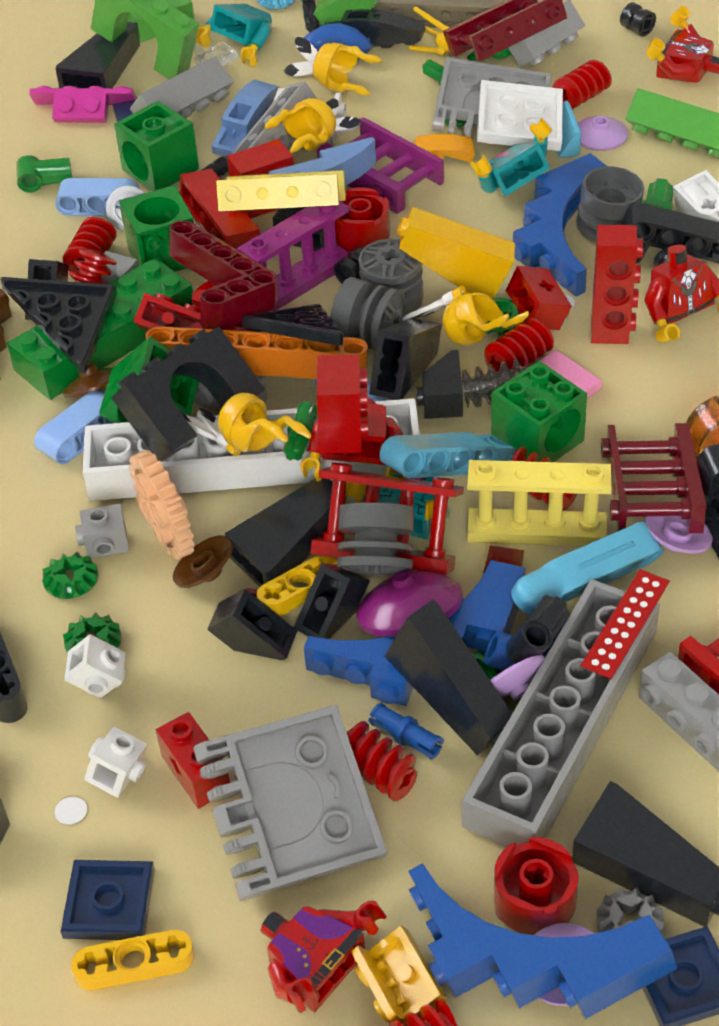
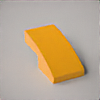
[414,134,475,162]

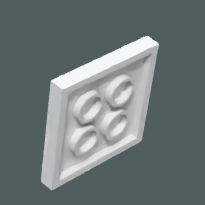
[477,80,563,151]

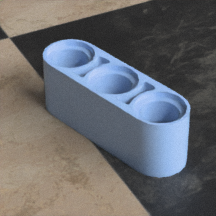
[55,178,140,216]
[34,389,114,464]

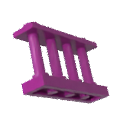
[316,117,444,214]
[237,201,349,312]

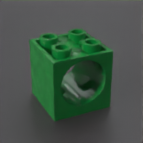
[114,101,199,191]
[119,185,194,272]
[99,336,199,423]
[491,361,587,462]

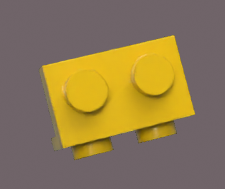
[351,925,448,1026]

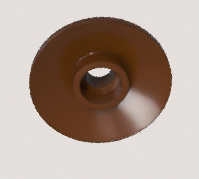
[62,363,112,398]
[173,535,233,588]

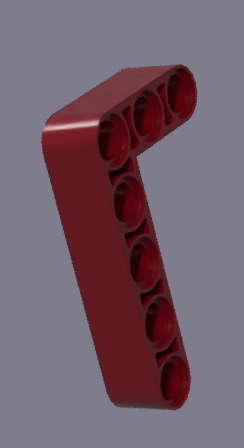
[169,221,278,330]

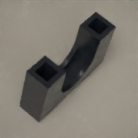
[111,326,266,462]

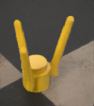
[408,7,450,56]

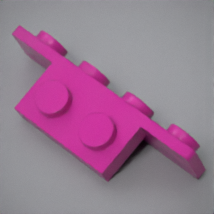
[29,86,137,123]

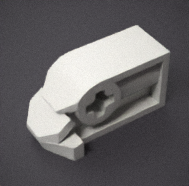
[673,170,719,222]

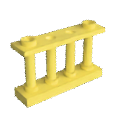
[216,170,346,211]
[467,460,611,546]

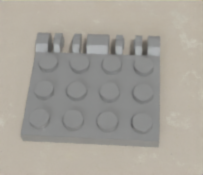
[432,57,552,137]
[193,705,387,901]

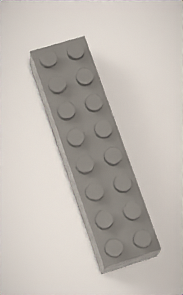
[462,579,660,846]

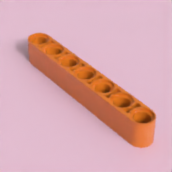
[146,327,368,379]

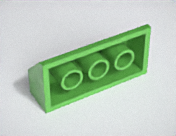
[625,88,719,159]

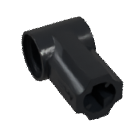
[506,595,570,664]

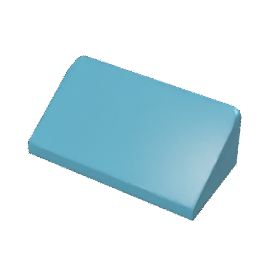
[556,101,581,158]

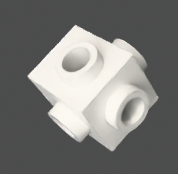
[64,634,126,698]
[84,727,148,798]

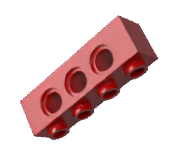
[591,225,643,344]

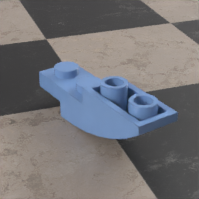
[211,80,279,157]
[269,137,376,186]

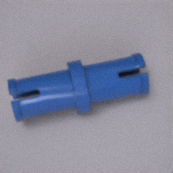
[368,703,444,759]

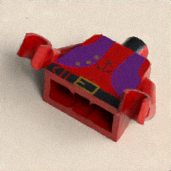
[261,900,387,1013]

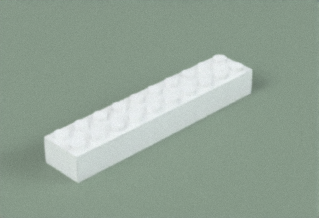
[83,398,420,501]

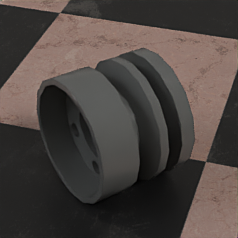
[576,166,645,242]
[358,238,424,316]
[330,277,406,351]
[337,503,414,576]

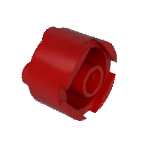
[335,187,390,252]
[494,837,579,935]

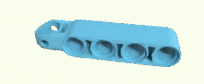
[380,432,517,478]
[511,521,664,614]

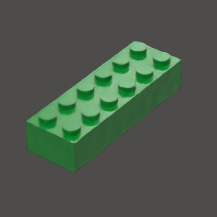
[7,257,193,400]

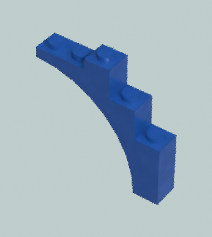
[513,153,607,297]
[304,560,526,706]
[408,863,677,1019]

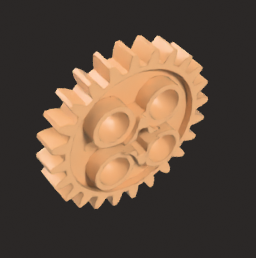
[129,450,195,560]

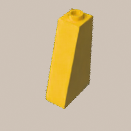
[397,207,515,299]

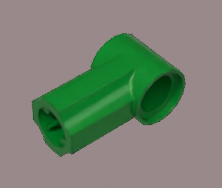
[16,155,72,193]
[642,178,674,210]

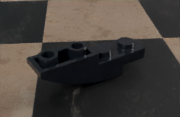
[324,9,426,48]

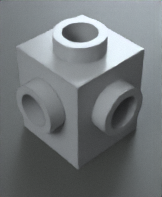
[75,503,129,558]

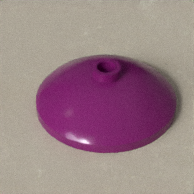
[356,571,463,637]

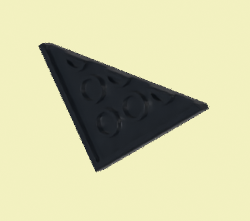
[1,277,117,373]
[242,304,343,346]

